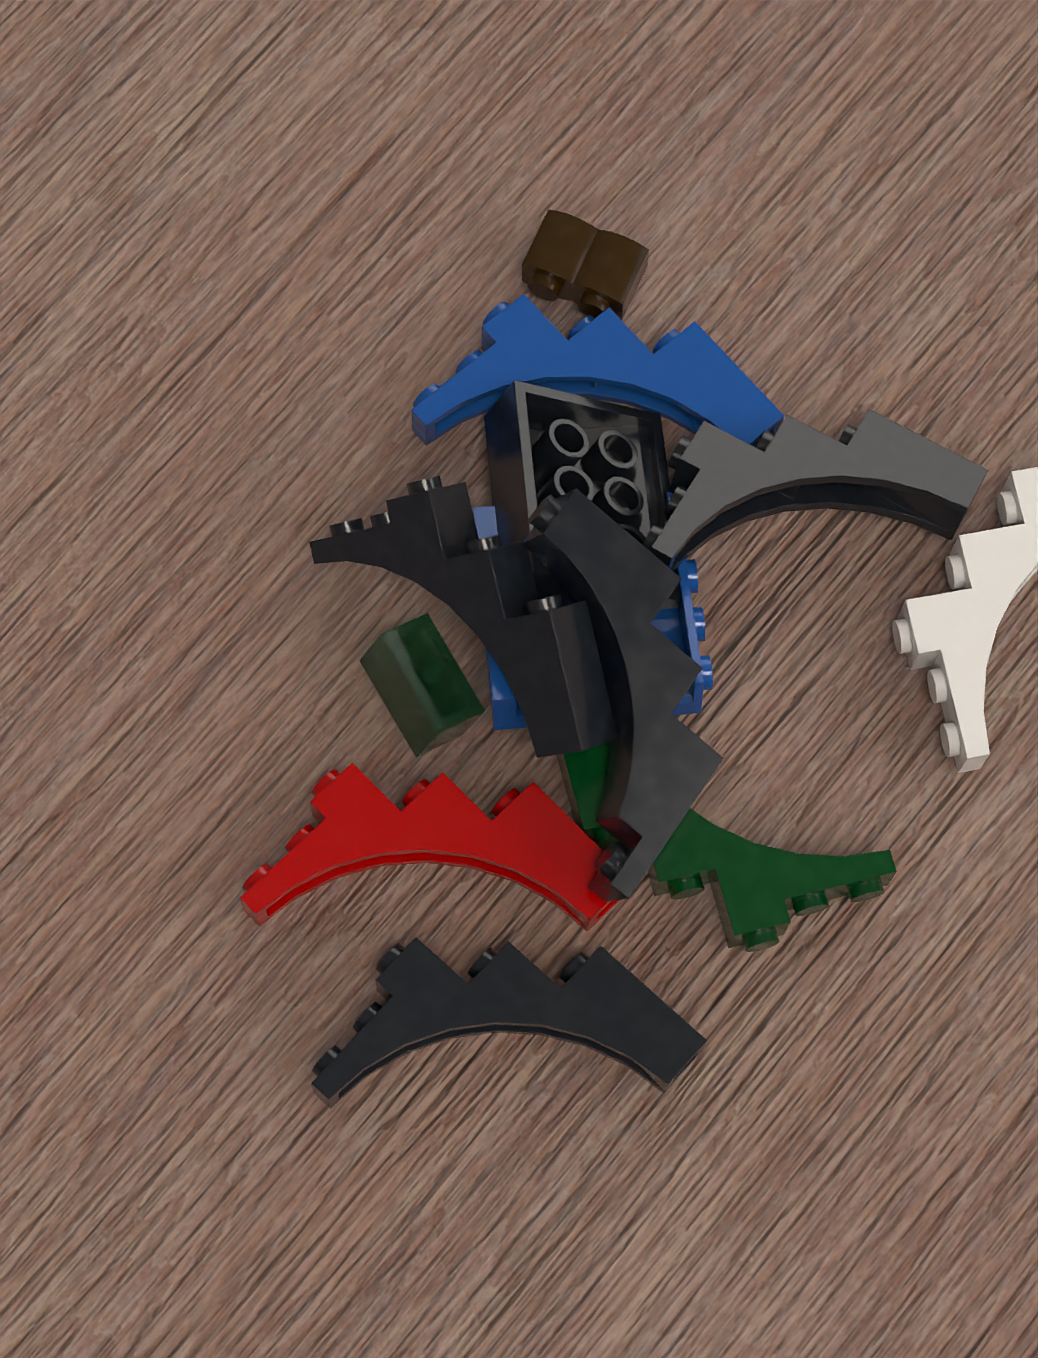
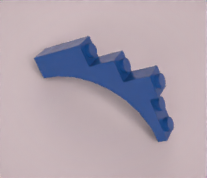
[411,294,784,447]

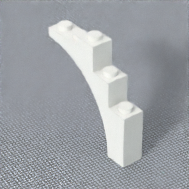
[892,467,1038,773]

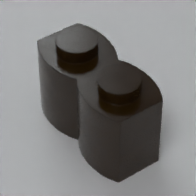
[522,209,649,320]

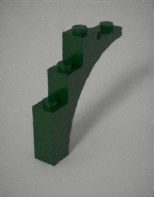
[557,741,897,952]

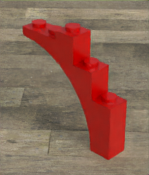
[240,762,620,932]

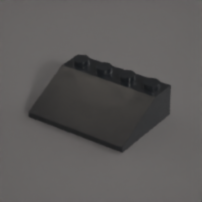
[484,380,680,609]

